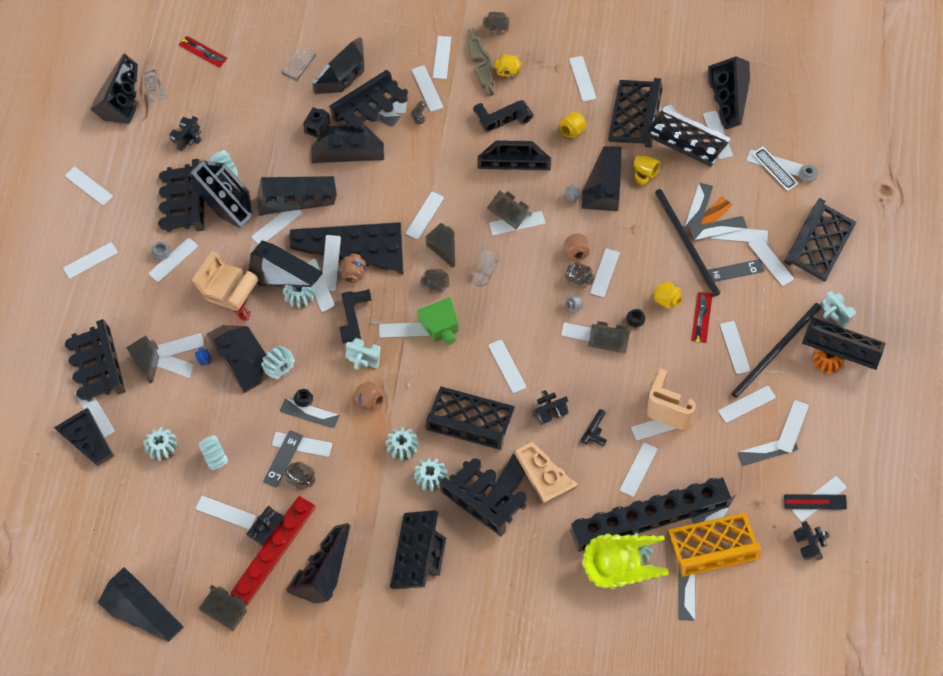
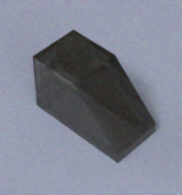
[425,223,455,268]
[126,335,160,383]

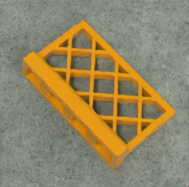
[668,512,761,577]

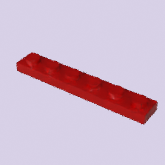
[230,495,316,605]

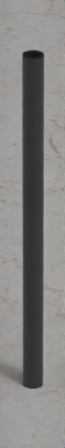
[655,189,720,297]
[731,303,821,398]

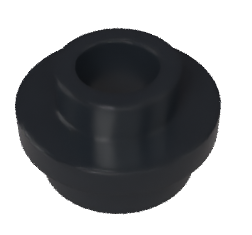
[626,309,646,327]
[294,389,313,407]

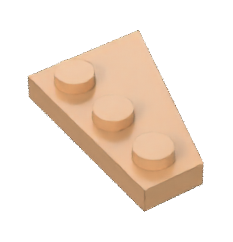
[514,442,578,504]

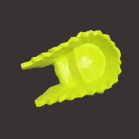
[582,534,669,589]

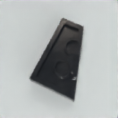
[54,407,114,466]

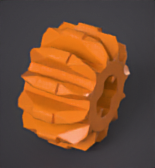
[812,349,845,375]

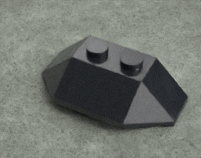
[312,37,365,94]
[311,124,384,163]
[477,140,551,171]
[190,161,253,228]
[207,325,267,393]

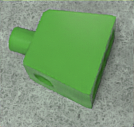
[417,297,459,345]

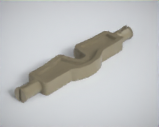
[467,28,495,96]

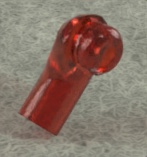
[234,298,251,321]

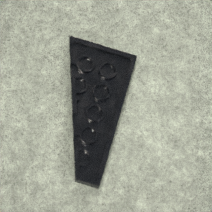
[290,222,404,274]

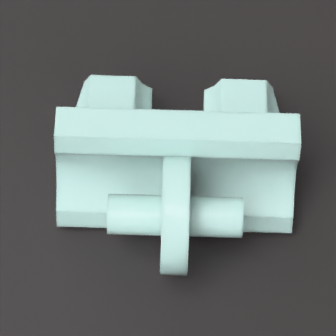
[820,291,856,328]
[345,338,381,370]

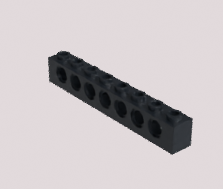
[570,477,732,552]

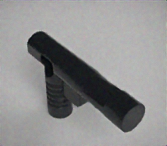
[580,409,607,447]

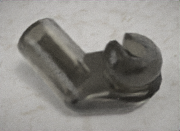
[411,101,427,125]

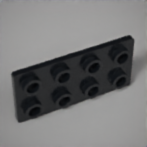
[390,510,446,589]

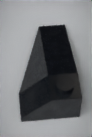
[90,53,138,124]
[708,56,750,130]
[582,146,622,211]

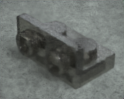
[487,190,532,230]
[588,321,631,354]
[199,585,247,632]

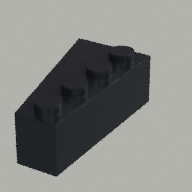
[257,176,337,216]

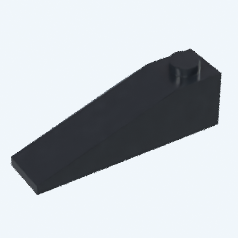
[248,240,323,287]
[286,523,350,604]
[98,567,184,642]

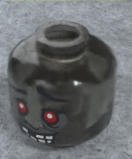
[483,11,509,35]
[565,262,594,289]
[420,268,449,294]
[285,461,316,490]

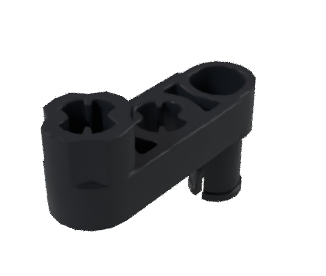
[473,100,534,132]
[339,289,372,344]

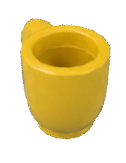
[633,155,660,186]

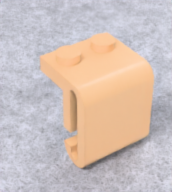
[192,251,258,311]
[647,368,696,430]

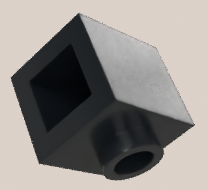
[303,107,330,138]

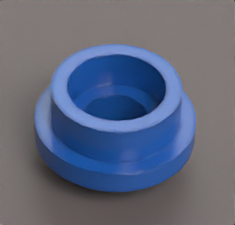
[195,347,211,366]

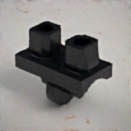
[169,116,202,151]
[531,390,569,425]
[246,506,285,546]
[793,521,830,560]

